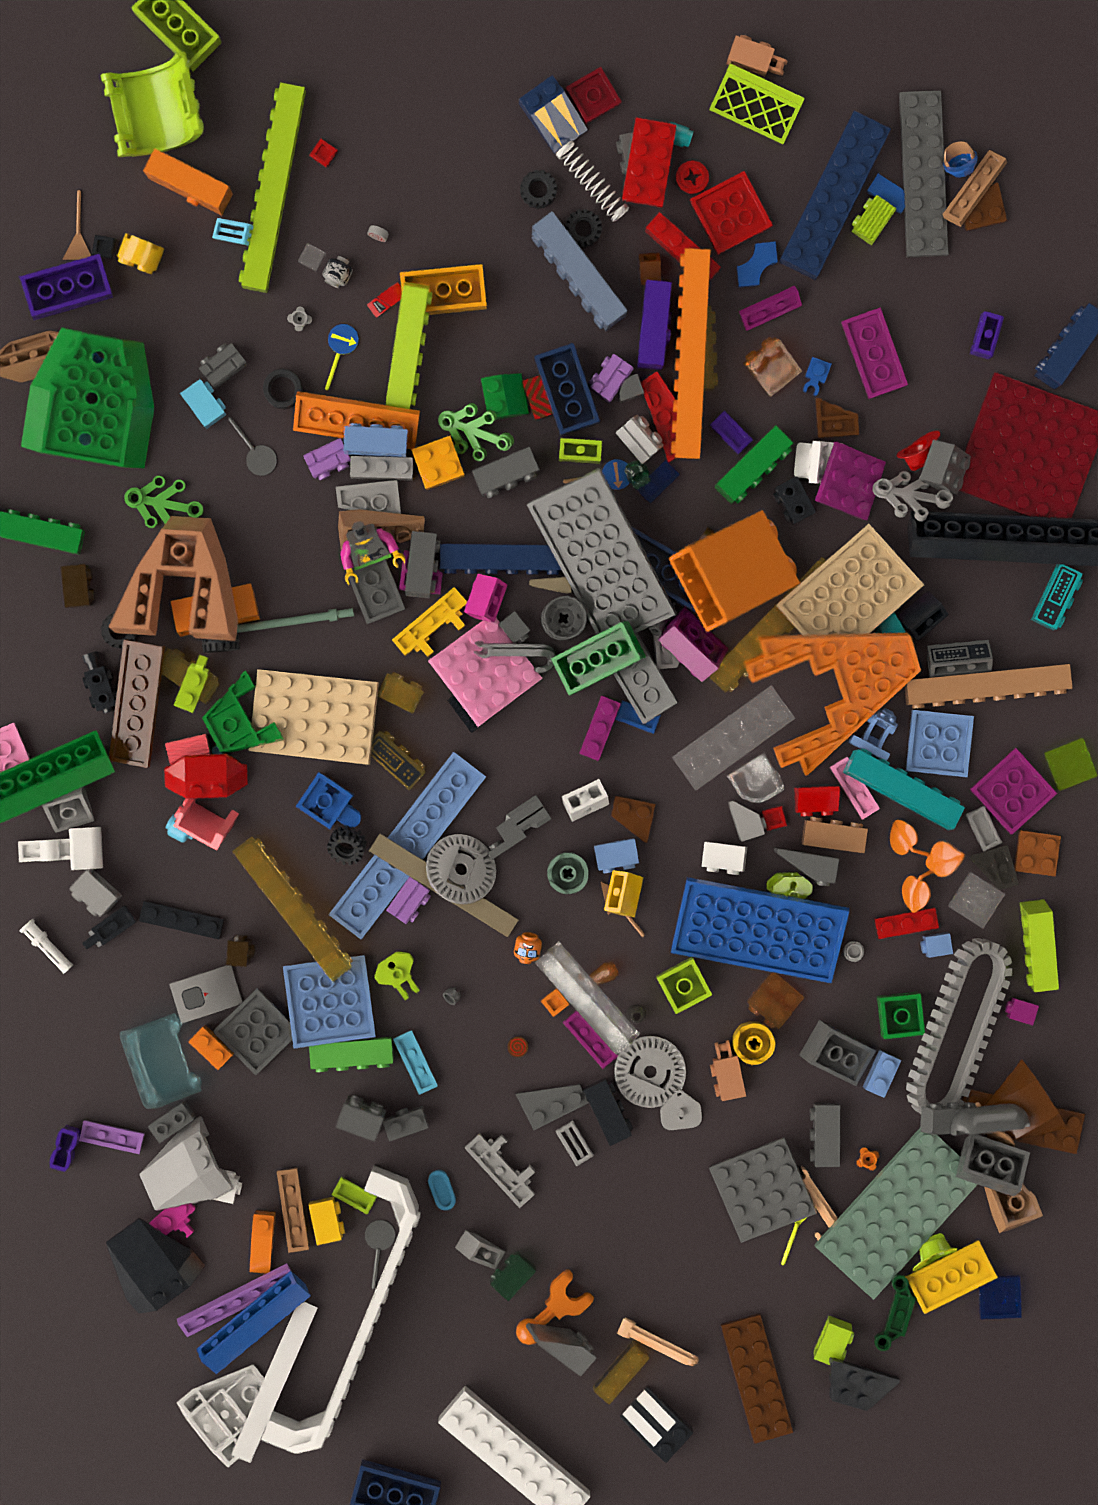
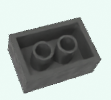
[472,447,539,499]
[336,1095,386,1142]
[956,1134,1030,1197]

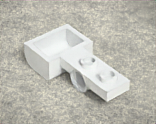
[18,827,103,870]

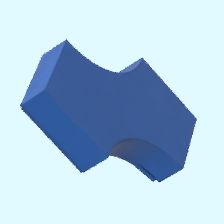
[736,242,778,288]

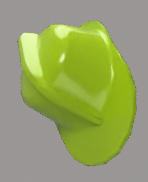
[913,1233,957,1271]

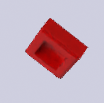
[309,139,338,168]
[762,806,787,831]

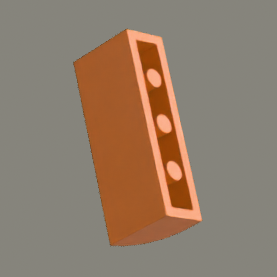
[171,583,260,637]

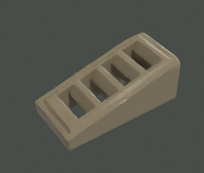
[529,577,571,594]

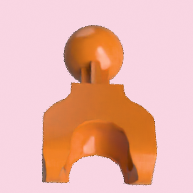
[516,1269,594,1345]

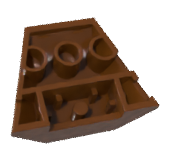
[984,1059,1066,1142]

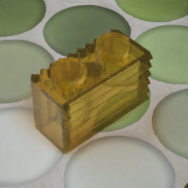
[378,672,424,714]

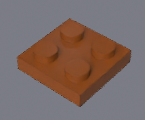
[1014,830,1061,876]

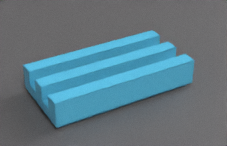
[212,218,253,246]

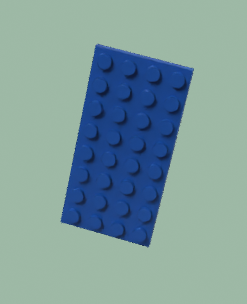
[671,877,849,983]

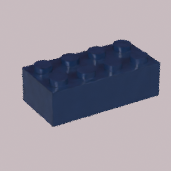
[1034,303,1098,390]
[534,343,600,437]
[350,1459,441,1505]

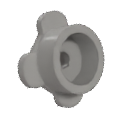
[287,307,312,331]

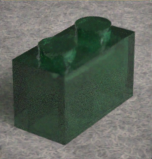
[490,1251,536,1301]

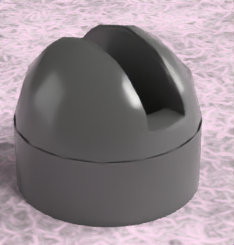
[443,987,461,1005]

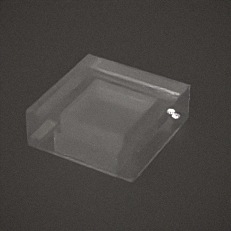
[298,243,326,272]

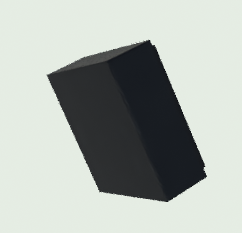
[91,235,116,260]

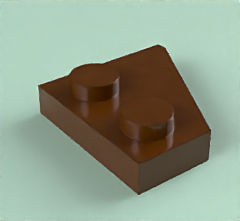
[611,796,655,843]

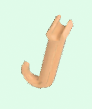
[801,1166,838,1240]
[617,1317,699,1366]

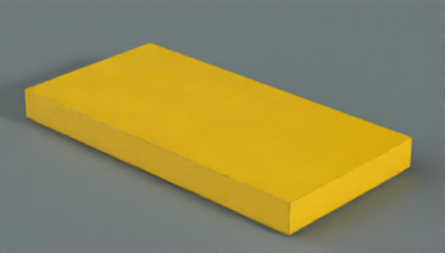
[906,1240,998,1314]

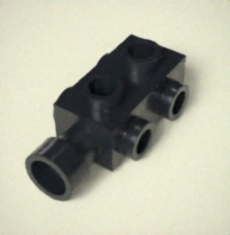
[82,651,117,714]

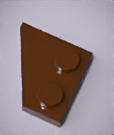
[964,182,1007,231]
[815,398,859,438]

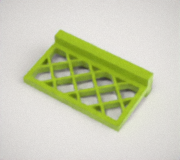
[709,63,805,144]

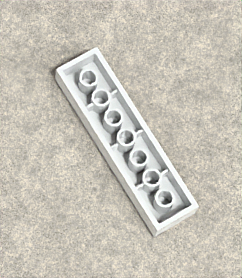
[438,1386,590,1505]

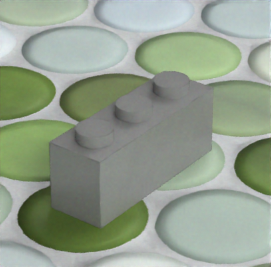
[350,456,414,481]

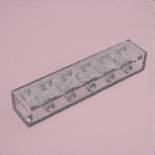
[535,942,640,1055]

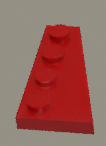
[641,371,703,463]

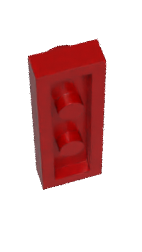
[874,908,939,939]

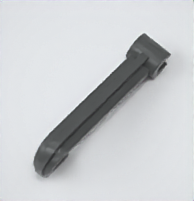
[474,641,556,673]

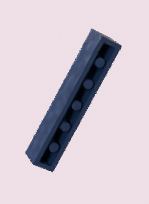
[440,544,562,575]

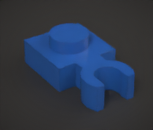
[803,357,831,396]

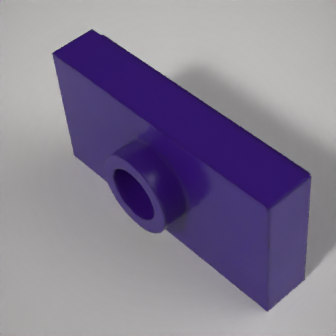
[710,411,753,454]

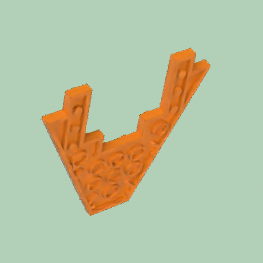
[744,633,921,776]

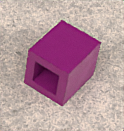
[1005,997,1039,1026]

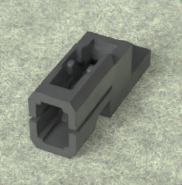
[488,795,551,859]

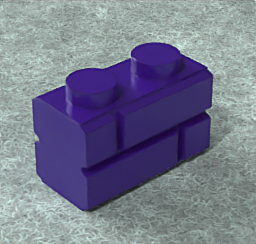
[970,311,1004,359]

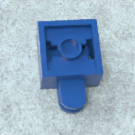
[296,772,361,829]

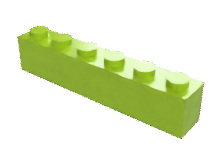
[385,282,433,409]

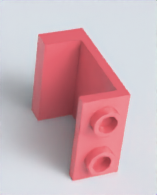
[174,798,239,850]

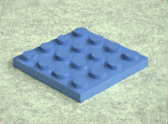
[283,955,376,1048]

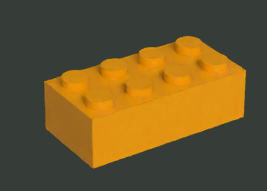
[400,264,487,315]

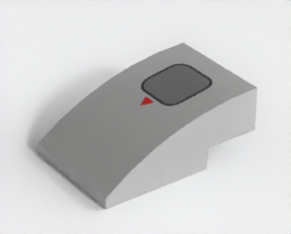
[169,966,243,1023]

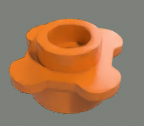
[856,1147,879,1171]

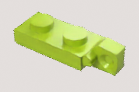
[174,655,209,713]

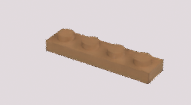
[943,150,1007,227]
[277,1167,309,1253]

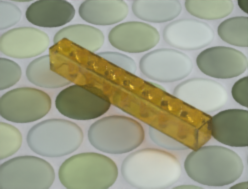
[708,557,826,693]
[232,837,353,983]

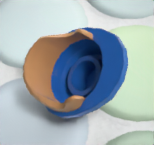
[943,141,978,178]

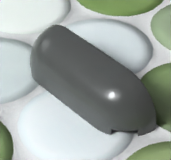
[951,1103,1030,1135]

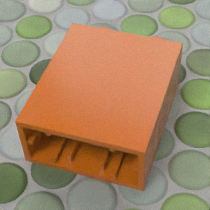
[669,510,800,632]

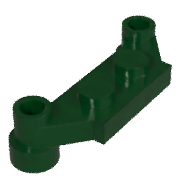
[874,1274,916,1351]

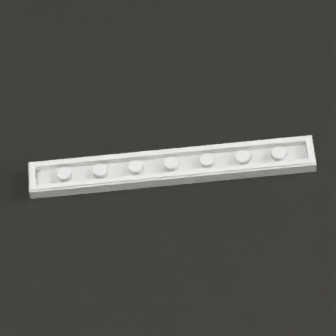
[231,1302,318,1463]

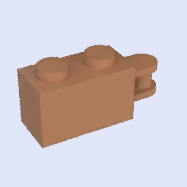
[726,35,788,77]
[710,1040,746,1101]

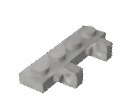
[464,1133,535,1208]

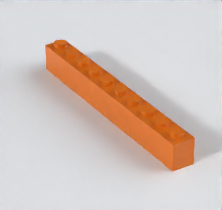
[671,249,710,459]

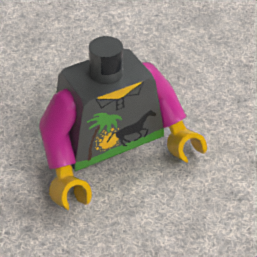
[340,521,406,585]

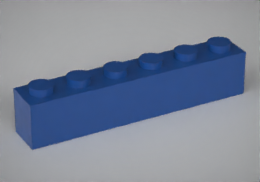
[197,1271,311,1374]

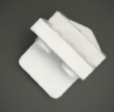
[794,441,843,483]

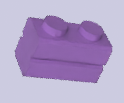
[589,354,634,403]
[303,438,351,480]
[387,877,431,924]

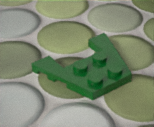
[202,671,284,754]

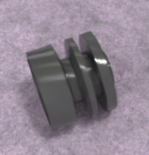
[541,596,587,640]

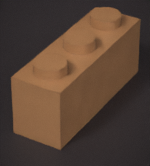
[801,817,868,853]

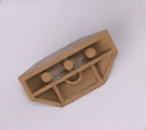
[0,331,59,383]

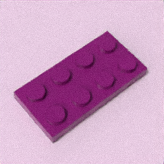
[841,308,908,399]

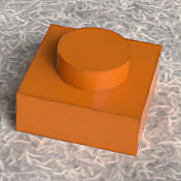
[541,988,569,1017]

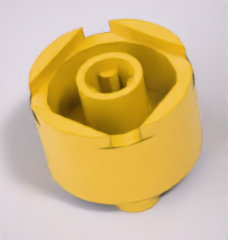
[117,233,165,274]
[732,1021,775,1065]

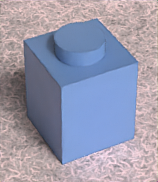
[921,932,953,958]

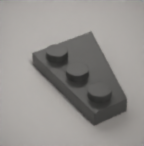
[515,1084,589,1130]

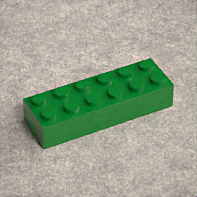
[0,730,115,823]

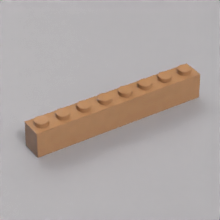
[905,664,1072,709]

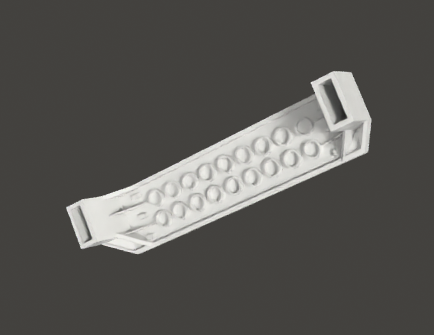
[261,1165,421,1454]

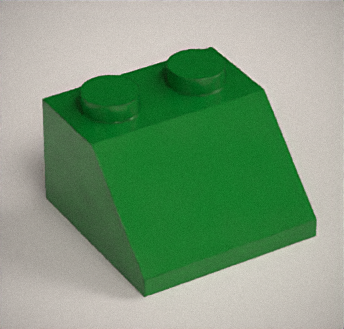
[481,373,529,420]

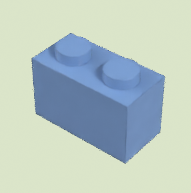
[594,838,639,873]
[863,1049,901,1098]

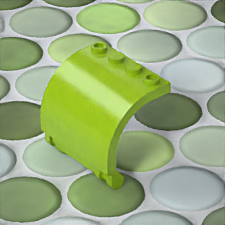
[101,52,204,157]

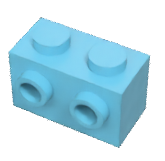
[180,379,227,429]

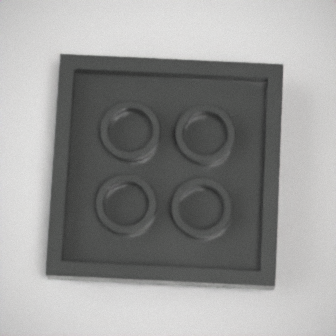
[213,988,292,1075]

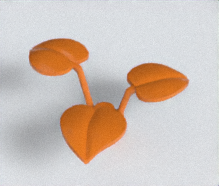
[890,820,965,913]

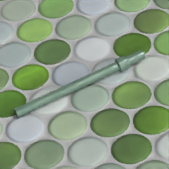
[237,608,354,633]

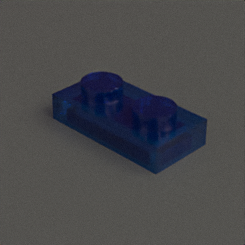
[636,460,680,504]

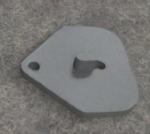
[660,1089,702,1130]

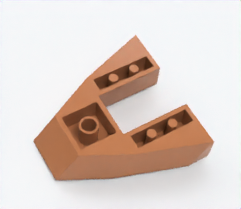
[109,516,238,641]

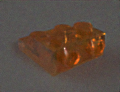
[743,337,802,397]
[746,972,805,1029]

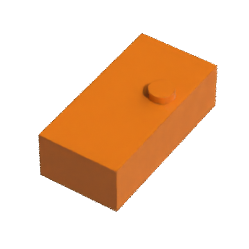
[143,149,233,216]

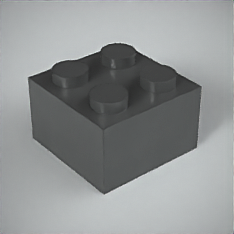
[920,440,971,495]

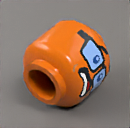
[514,932,542,964]

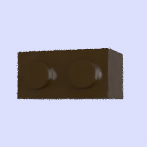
[60,564,95,608]

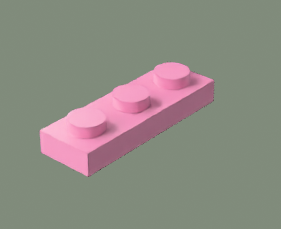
[829,757,880,820]

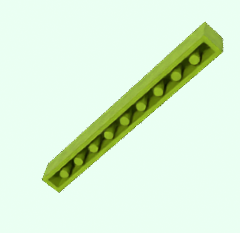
[239,82,306,293]

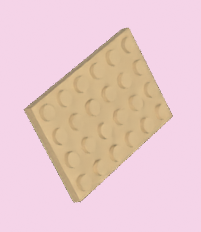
[776,524,924,635]
[249,669,379,765]

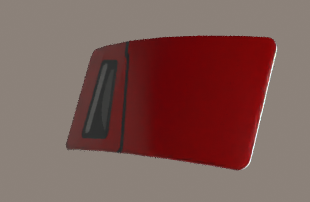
[367,282,402,317]

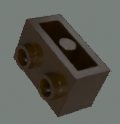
[226,935,255,967]

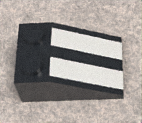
[620,1386,694,1463]

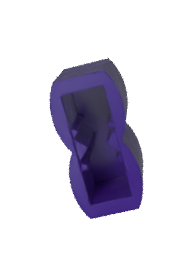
[50,1125,81,1172]

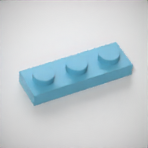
[393,1030,438,1095]

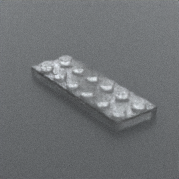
[671,685,795,791]

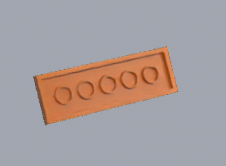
[293,391,420,449]

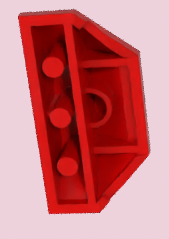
[164,754,248,799]

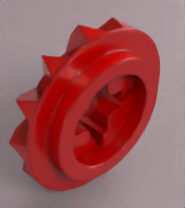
[676,161,709,194]

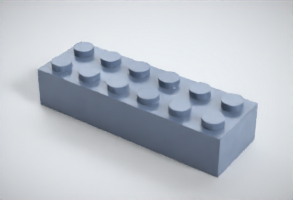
[531,212,627,331]

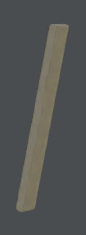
[369,833,518,937]

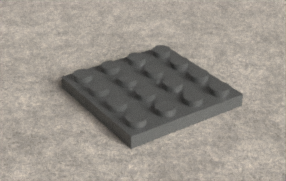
[709,1137,817,1243]

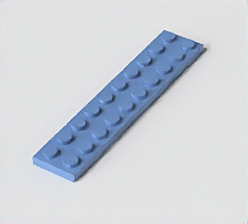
[329,752,486,939]

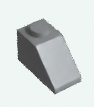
[728,801,767,842]
[455,1230,505,1269]

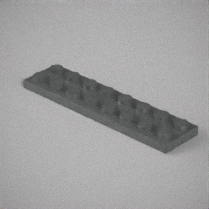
[899,91,948,257]

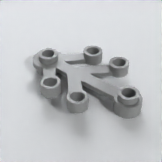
[873,471,953,521]

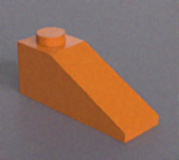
[250,1210,276,1274]

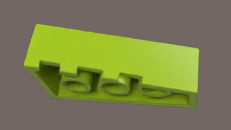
[1020,899,1059,992]

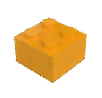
[412,436,465,491]

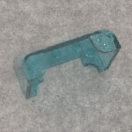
[120,1013,202,1109]

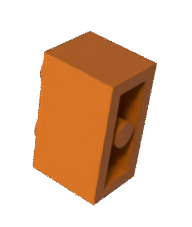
[188,1025,234,1070]

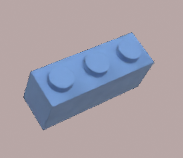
[343,423,408,458]

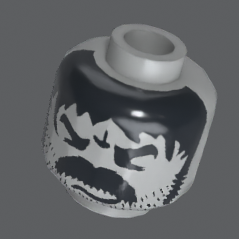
[322,256,353,288]

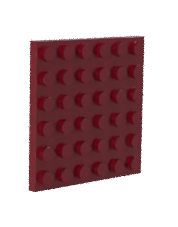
[959,372,1098,518]

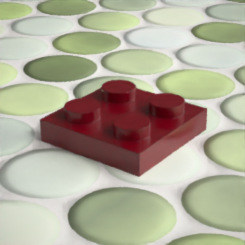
[565,67,622,124]

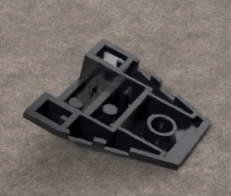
[106,1218,205,1314]

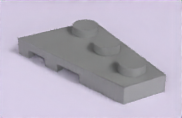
[336,480,401,514]

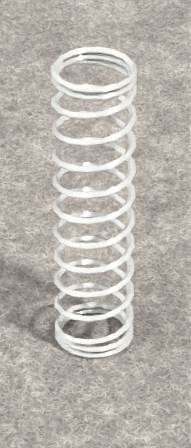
[556,141,629,222]

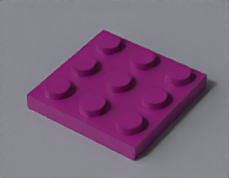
[815,442,886,520]
[970,748,1057,835]

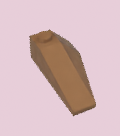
[338,509,425,549]
[984,1184,1043,1233]

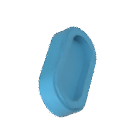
[428,1170,456,1210]

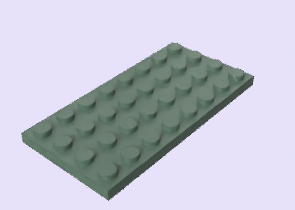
[814,1127,978,1300]

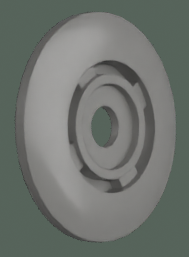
[426,834,496,904]
[614,1036,686,1108]

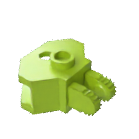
[767,872,813,899]
[375,952,420,1000]

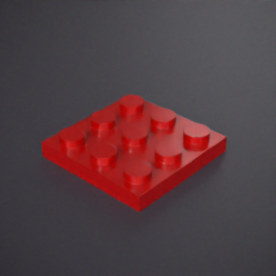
[689,171,773,255]

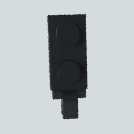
[82,905,137,950]

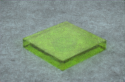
[1044,738,1098,791]

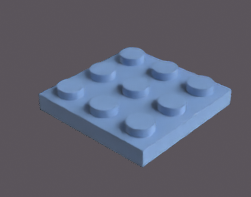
[905,710,974,777]

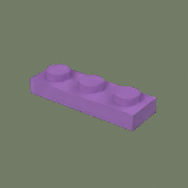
[79,1120,145,1154]

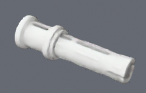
[20,919,73,974]

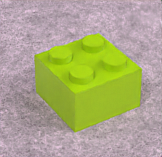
[656,957,712,1014]

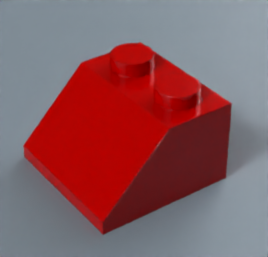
[794,786,840,816]

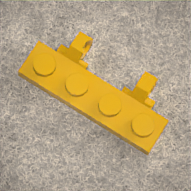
[392,587,467,657]

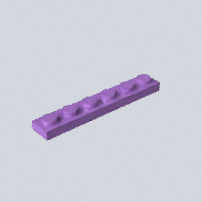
[177,1263,292,1337]

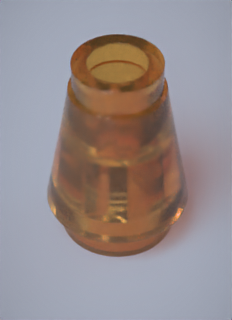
[587,961,619,987]

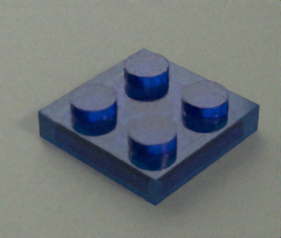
[978,1275,1022,1320]

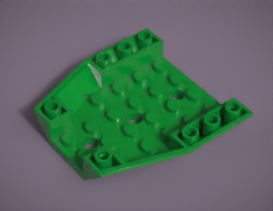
[21,327,154,469]

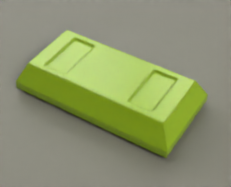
[332,1177,377,1214]

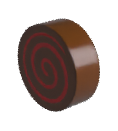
[508,1036,528,1057]

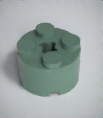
[547,852,589,894]

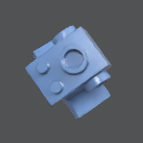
[848,708,898,761]

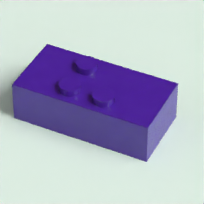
[20,254,113,320]
[637,280,672,370]

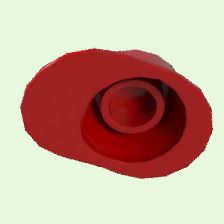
[896,431,941,471]

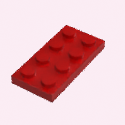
[622,118,676,208]

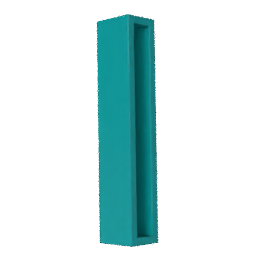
[843,748,965,830]

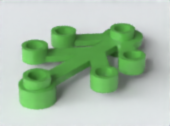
[438,403,514,461]
[124,476,204,529]

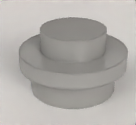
[843,941,864,962]

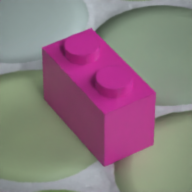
[464,574,508,623]

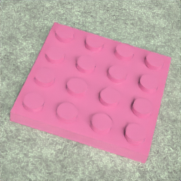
[428,618,542,727]

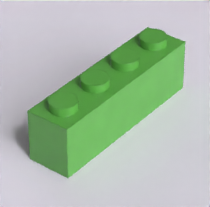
[309,1037,394,1072]

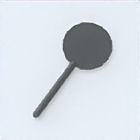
[228,417,277,476]
[365,1220,395,1289]

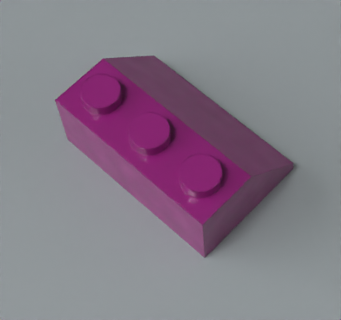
[658,607,728,682]

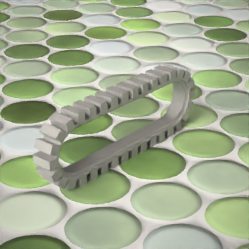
[906,938,1012,1114]

